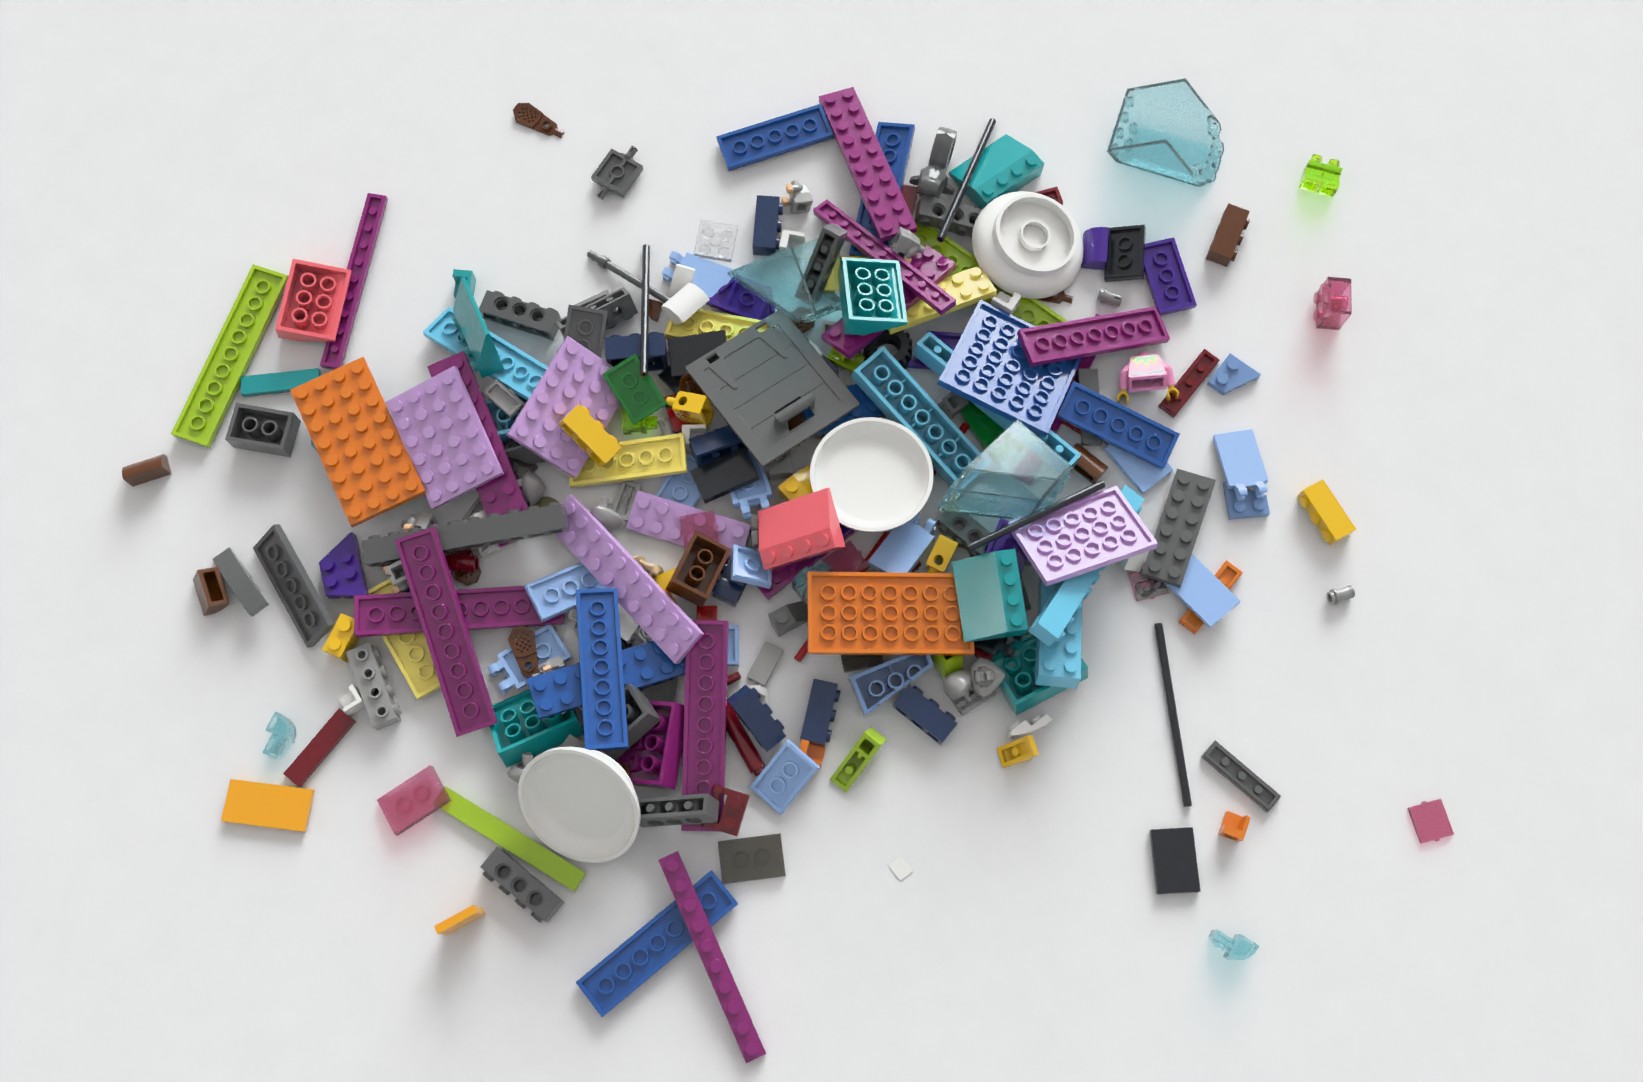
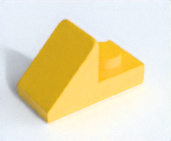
[996,735,1039,768]

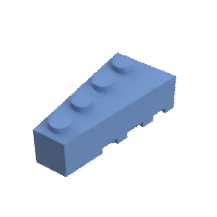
[848,655,934,716]

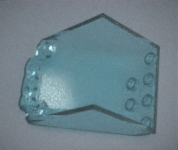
[1107,78,1224,187]
[727,238,841,323]
[938,420,1073,520]

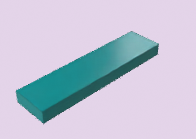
[241,368,321,397]

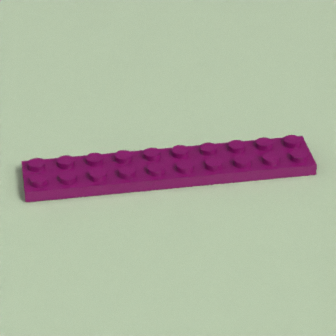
[819,87,917,242]
[427,351,528,548]
[395,527,498,737]
[354,586,564,637]
[681,620,729,832]

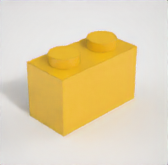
[322,613,360,663]

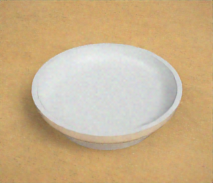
[972,191,1084,299]
[810,417,933,533]
[518,747,641,863]

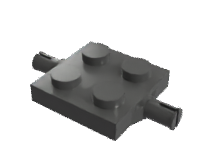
[591,146,643,200]

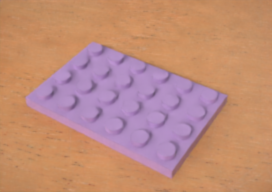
[507,336,620,479]
[385,366,504,510]
[1008,486,1158,587]

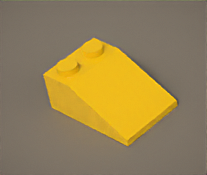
[778,464,813,502]

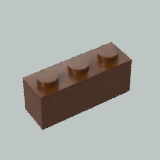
[1205,203,1250,267]

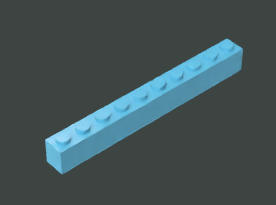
[913,331,1081,478]
[1029,485,1144,647]

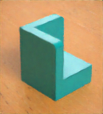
[452,269,476,298]

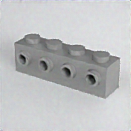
[346,642,402,730]

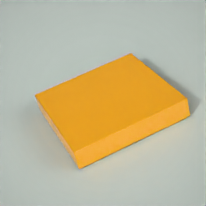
[434,905,486,935]

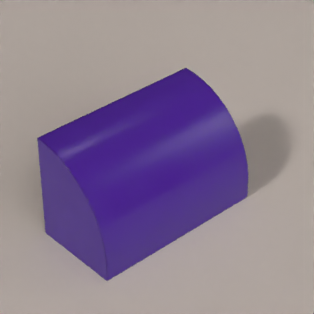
[1081,227,1109,270]

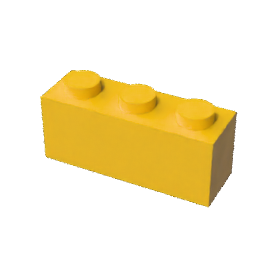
[558,404,622,467]
[1298,479,1356,546]

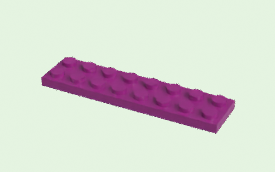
[821,245,956,360]
[1017,306,1170,367]

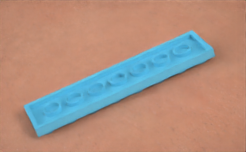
[423,307,548,400]

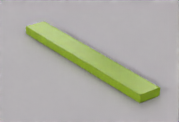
[434,786,587,892]

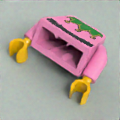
[1117,351,1179,405]

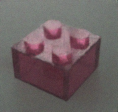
[1313,277,1352,330]

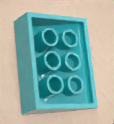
[949,134,1045,209]
[837,257,908,335]
[453,277,504,378]
[952,549,1028,643]
[991,633,1088,716]
[490,689,584,768]

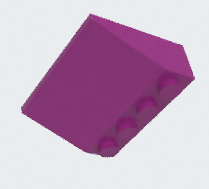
[616,701,684,790]

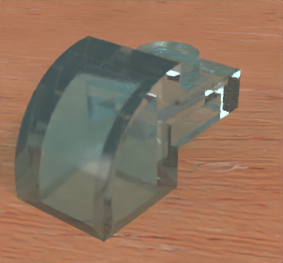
[792,561,834,602]
[262,711,296,759]
[1208,929,1259,960]

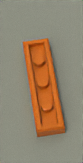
[1178,560,1243,635]

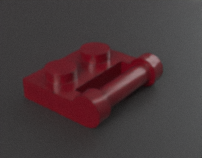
[701,784,750,836]

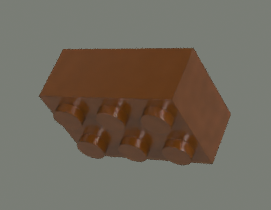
[665,531,731,608]

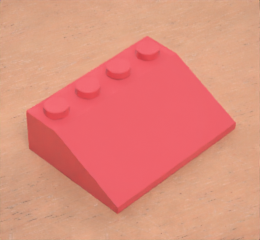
[275,259,352,342]
[758,488,846,570]

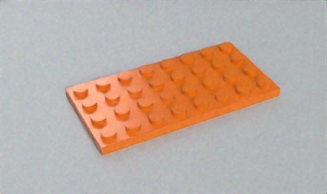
[290,357,426,528]
[807,572,975,655]

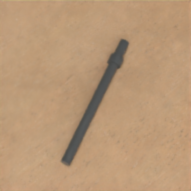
[587,250,670,303]

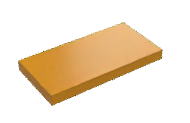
[221,779,315,832]

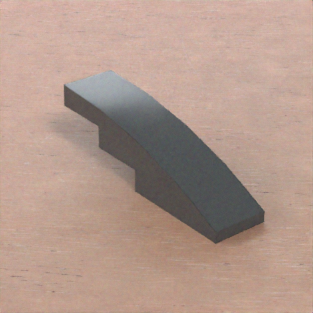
[212,547,269,617]

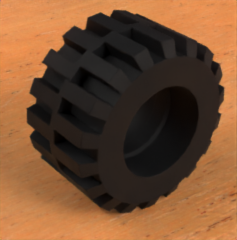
[863,329,913,369]

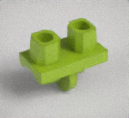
[826,348,866,373]

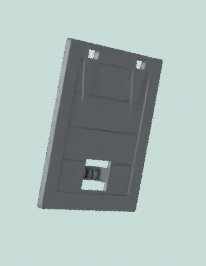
[686,309,859,467]

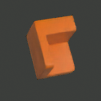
[799,739,825,768]
[1218,811,1251,842]

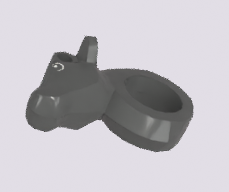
[909,127,957,198]

